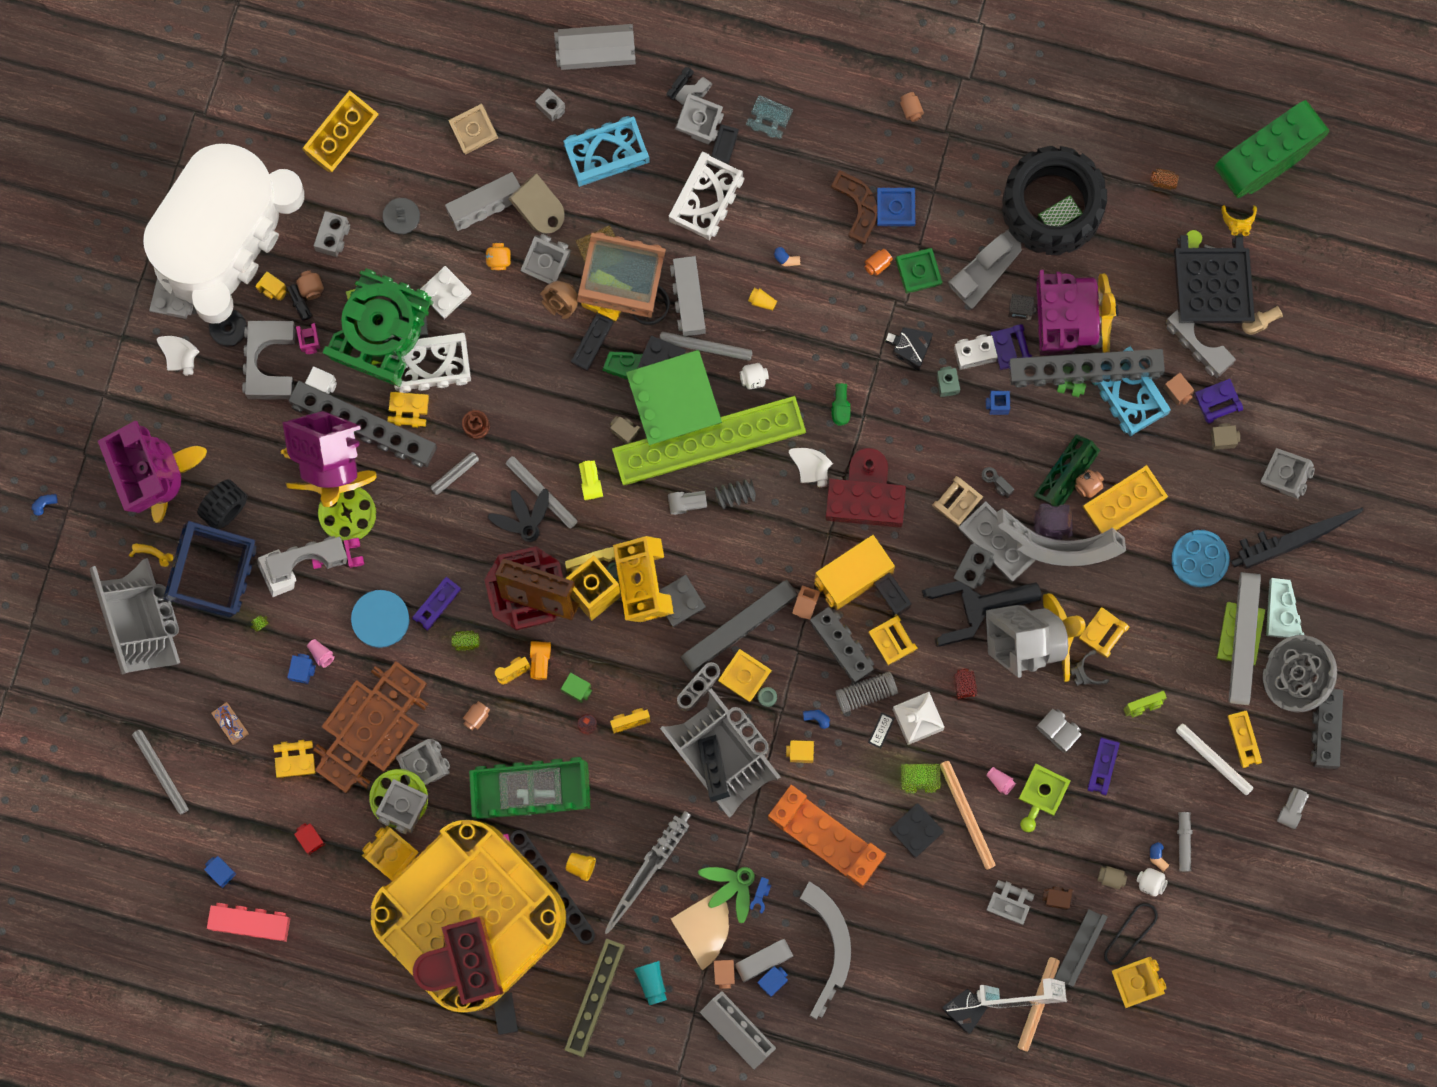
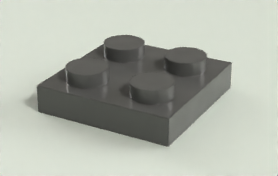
[659,575,706,627]

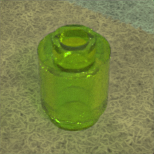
[452,631,480,651]

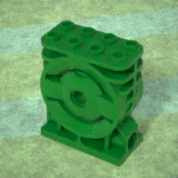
[323,268,434,387]

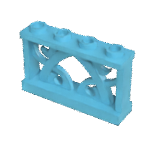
[563,116,650,187]
[1090,346,1171,436]

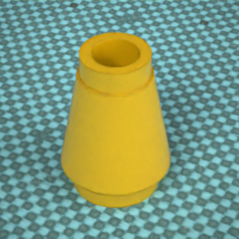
[748,288,777,311]

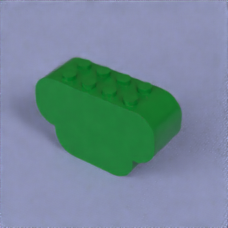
[1214,100,1330,198]

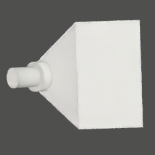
[893,692,944,745]

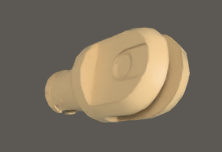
[1242,306,1283,335]

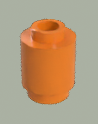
[864,249,893,276]

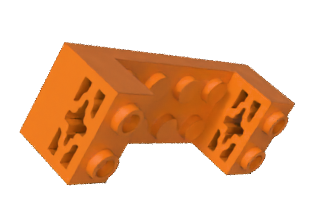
[768,785,886,888]

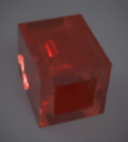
[953,669,978,699]

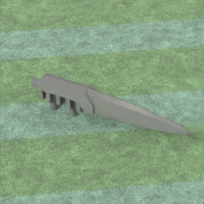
[605,811,691,934]

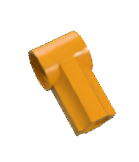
[530,641,551,680]

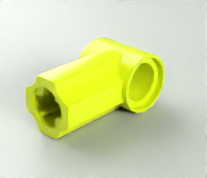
[579,461,603,500]

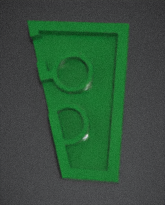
[603,352,643,380]

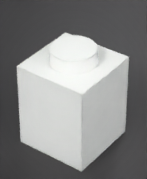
[305,366,337,394]

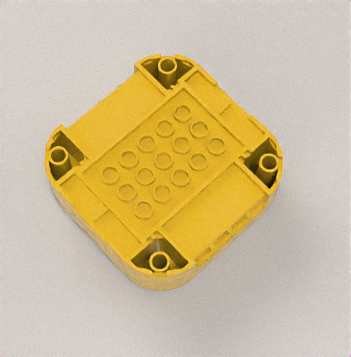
[370,820,566,1012]

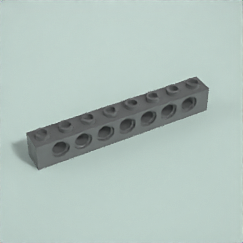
[1009,349,1165,388]
[289,381,437,468]

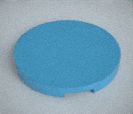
[1171,530,1230,588]
[351,590,409,648]

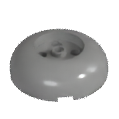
[1263,635,1337,712]

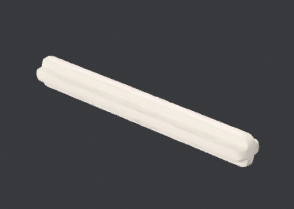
[1176,724,1253,795]

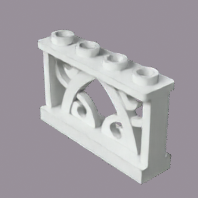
[669,151,745,240]
[394,333,471,393]

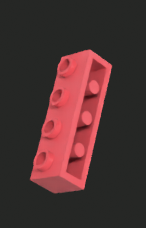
[207,903,290,942]

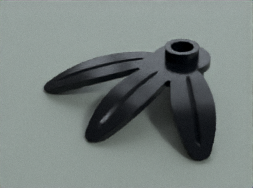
[488,488,549,542]

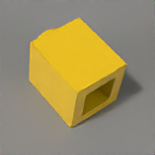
[786,740,814,763]

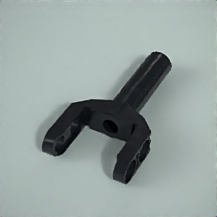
[922,581,1042,647]

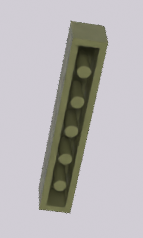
[565,938,625,1058]

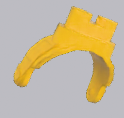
[1221,205,1257,236]

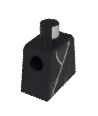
[885,327,933,370]
[942,987,987,1035]

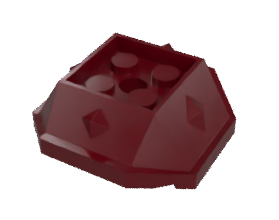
[484,546,563,630]

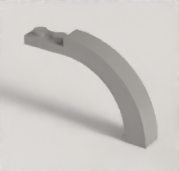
[997,508,1126,566]
[800,882,851,1020]

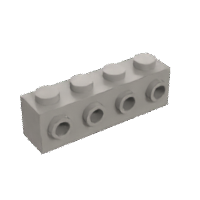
[445,172,520,231]
[670,256,706,336]
[700,991,776,1070]

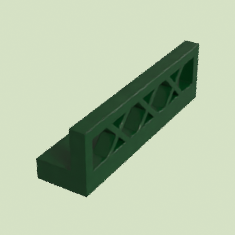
[1034,434,1101,512]

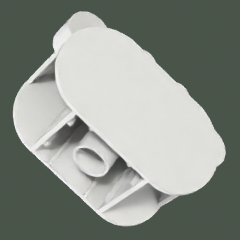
[143,144,304,324]

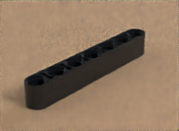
[510,830,595,945]

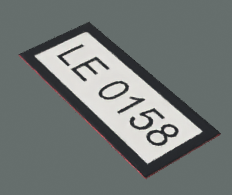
[868,713,895,749]

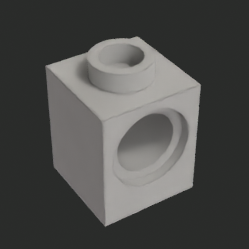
[535,88,565,122]

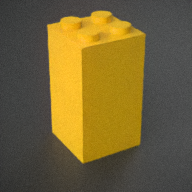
[814,535,895,611]
[566,555,621,621]

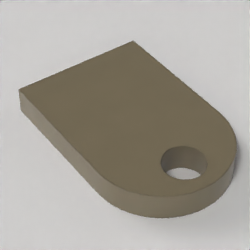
[508,173,565,234]

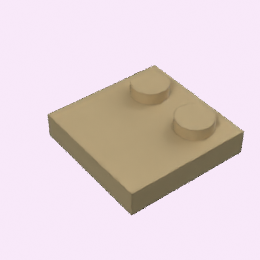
[448,104,498,155]

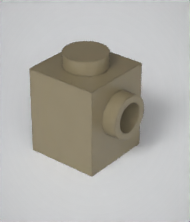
[1210,423,1240,450]

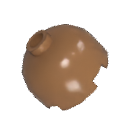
[540,281,578,319]

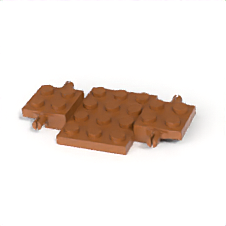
[313,661,429,794]

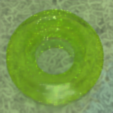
[251,615,269,632]

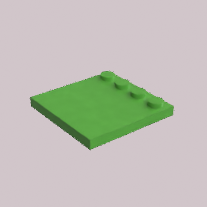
[626,350,722,446]

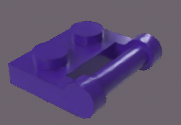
[990,324,1032,370]
[1194,379,1243,424]

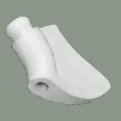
[157,336,199,376]
[789,448,833,488]

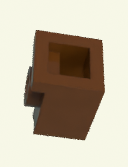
[1042,886,1073,910]

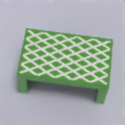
[1037,195,1082,226]

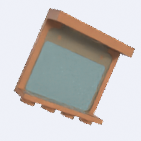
[577,232,666,318]

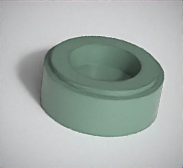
[758,687,777,707]

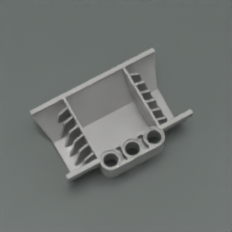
[90,558,180,674]
[660,688,781,818]

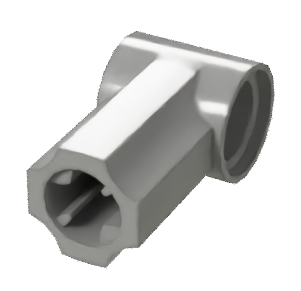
[668,491,707,515]
[1277,788,1309,830]

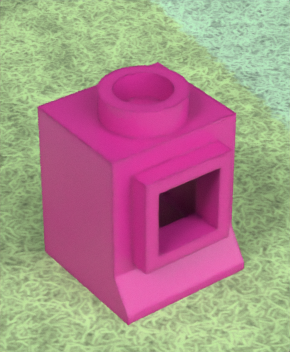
[296,323,321,354]

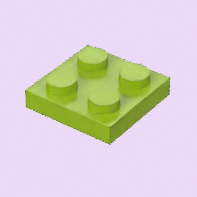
[1123,691,1167,718]

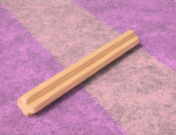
[1018,957,1060,1051]

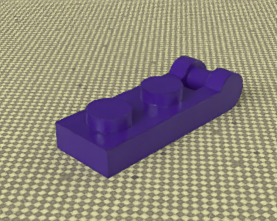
[412,577,461,631]
[1087,738,1120,795]

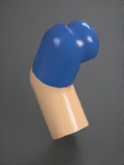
[774,247,800,266]
[1150,842,1169,872]

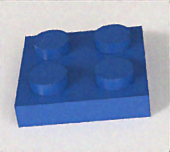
[877,188,915,226]

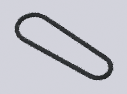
[1104,903,1158,965]

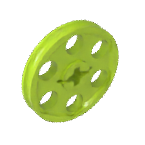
[318,487,376,542]
[369,769,428,828]

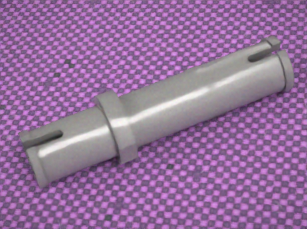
[1177,812,1193,872]

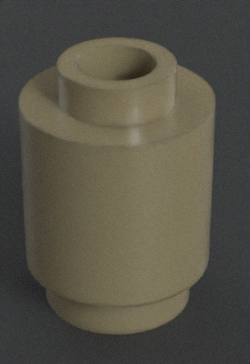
[1097,866,1127,890]

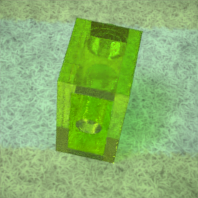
[900,764,941,793]

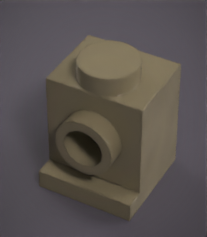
[610,416,641,444]

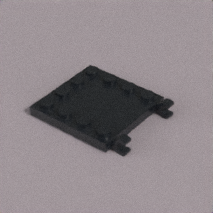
[1174,235,1255,323]

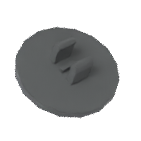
[383,198,420,234]

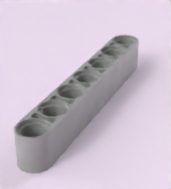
[1229,572,1261,705]

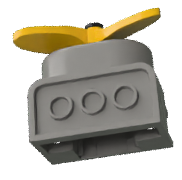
[986,593,1085,682]

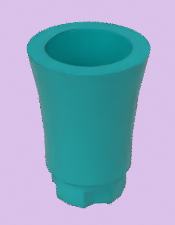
[634,961,667,1005]

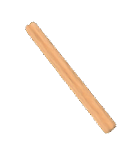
[940,761,995,870]

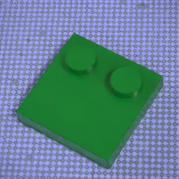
[895,248,943,294]

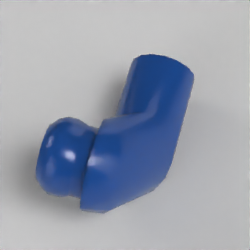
[803,710,830,729]

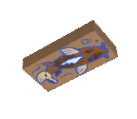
[211,702,249,745]

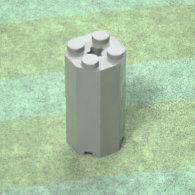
[554,24,636,70]

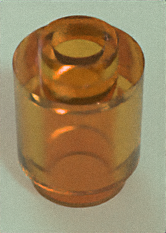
[1150,168,1179,190]

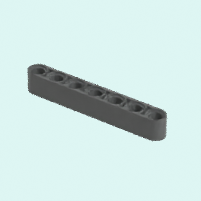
[680,580,798,673]

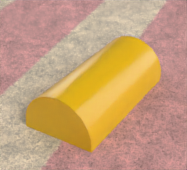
[302,90,379,172]

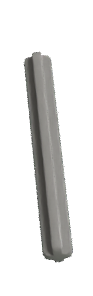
[660,332,752,361]
[506,456,578,529]
[132,730,188,815]

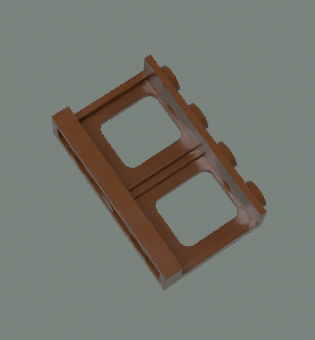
[495,559,579,620]

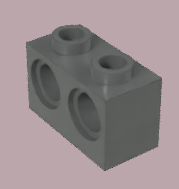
[954,543,995,589]

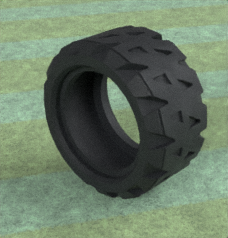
[1002,146,1107,255]

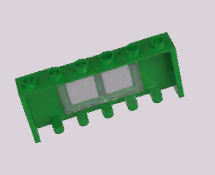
[469,757,590,819]

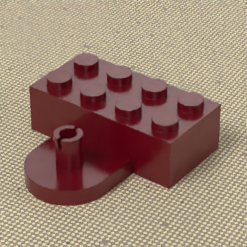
[826,448,906,528]
[413,916,504,1005]

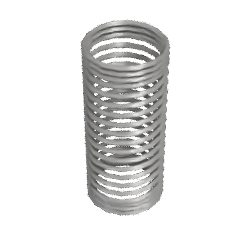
[835,671,898,713]

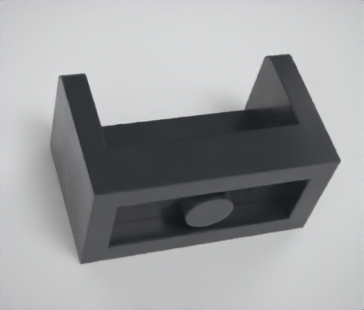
[873,572,912,617]

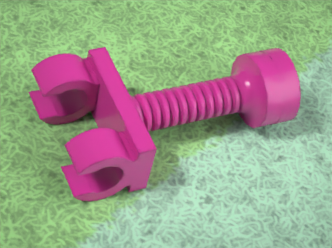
[312,538,364,569]

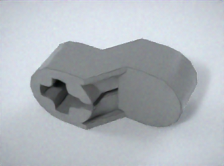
[675,77,712,105]

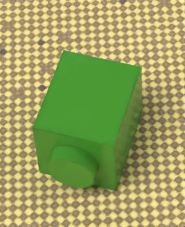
[561,672,592,703]

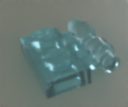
[746,95,793,139]

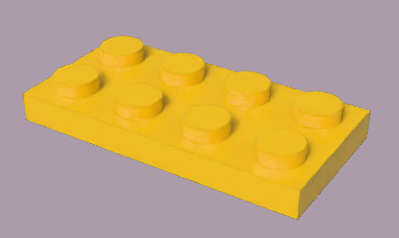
[1083,465,1168,534]

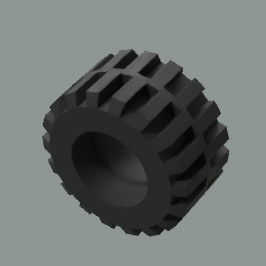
[197,479,248,530]

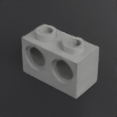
[314,211,350,257]

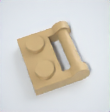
[932,476,983,527]

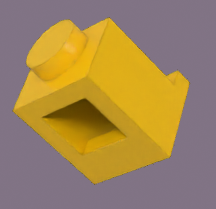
[255,272,287,301]

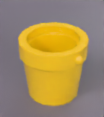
[566,853,596,882]

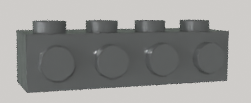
[810,607,874,684]
[1310,689,1343,769]

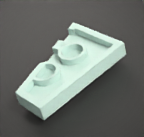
[1266,578,1304,638]

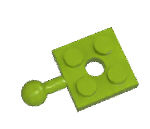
[1019,764,1071,832]

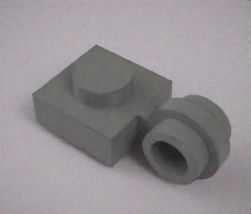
[982,467,1014,498]

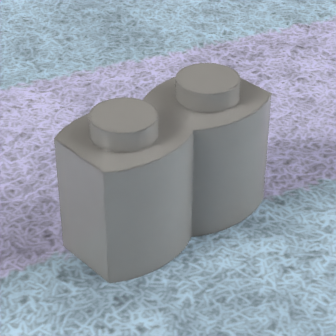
[1036,709,1082,753]

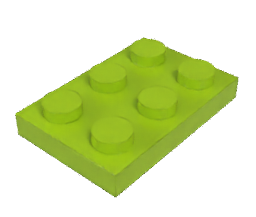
[1216,602,1265,666]

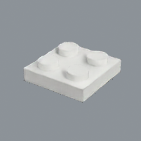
[420,266,472,319]

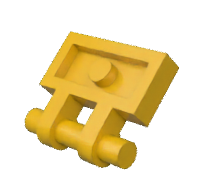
[387,392,429,428]
[273,740,316,778]

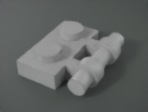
[986,880,1035,925]

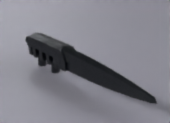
[1231,507,1363,569]

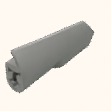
[948,230,1022,309]

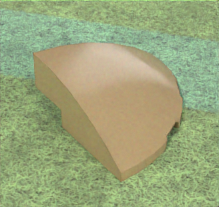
[671,891,729,970]

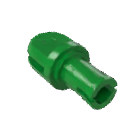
[831,383,851,426]

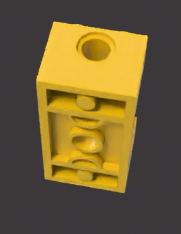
[613,536,674,622]

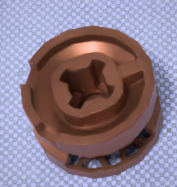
[462,410,490,439]

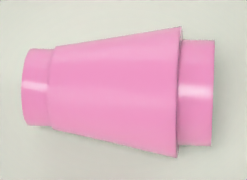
[307,639,334,668]
[986,767,1016,795]

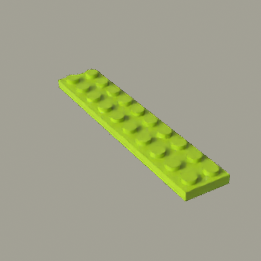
[612,396,806,486]

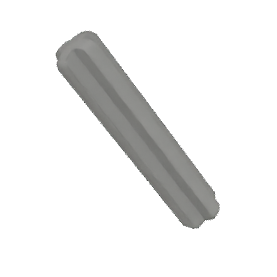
[431,452,479,495]

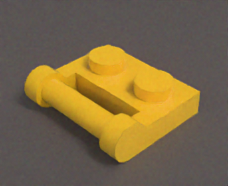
[1079,607,1130,658]
[868,616,918,666]
[495,657,531,685]

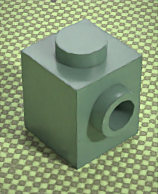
[936,366,960,397]

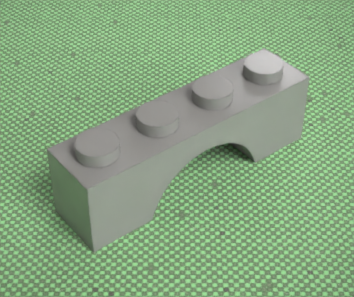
[1165,310,1236,378]
[265,536,347,584]

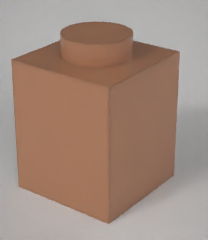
[1163,373,1194,406]
[792,585,820,620]
[714,960,735,989]

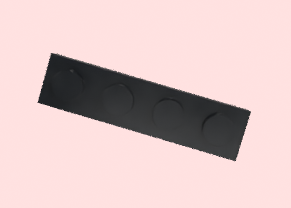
[698,735,730,803]

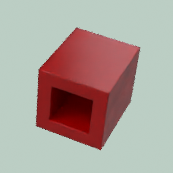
[294,823,325,855]

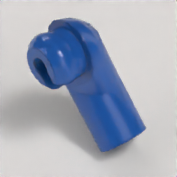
[32,494,58,516]

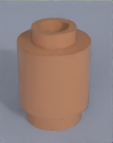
[900,92,924,122]
[462,701,490,731]

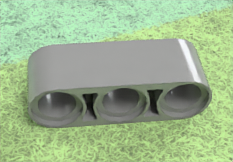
[677,662,720,711]
[735,939,793,982]

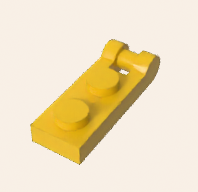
[1227,710,1262,768]

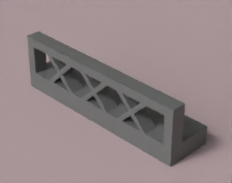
[1054,909,1108,988]

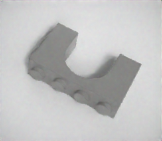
[242,321,296,400]

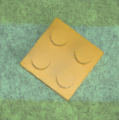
[718,649,772,703]
[610,708,651,733]

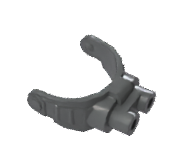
[1070,650,1109,686]

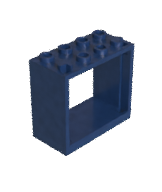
[163,521,257,618]

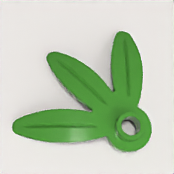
[698,867,755,923]

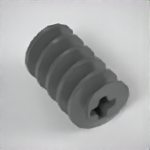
[714,479,756,509]

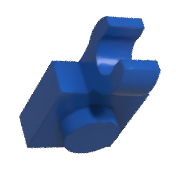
[750,877,771,914]

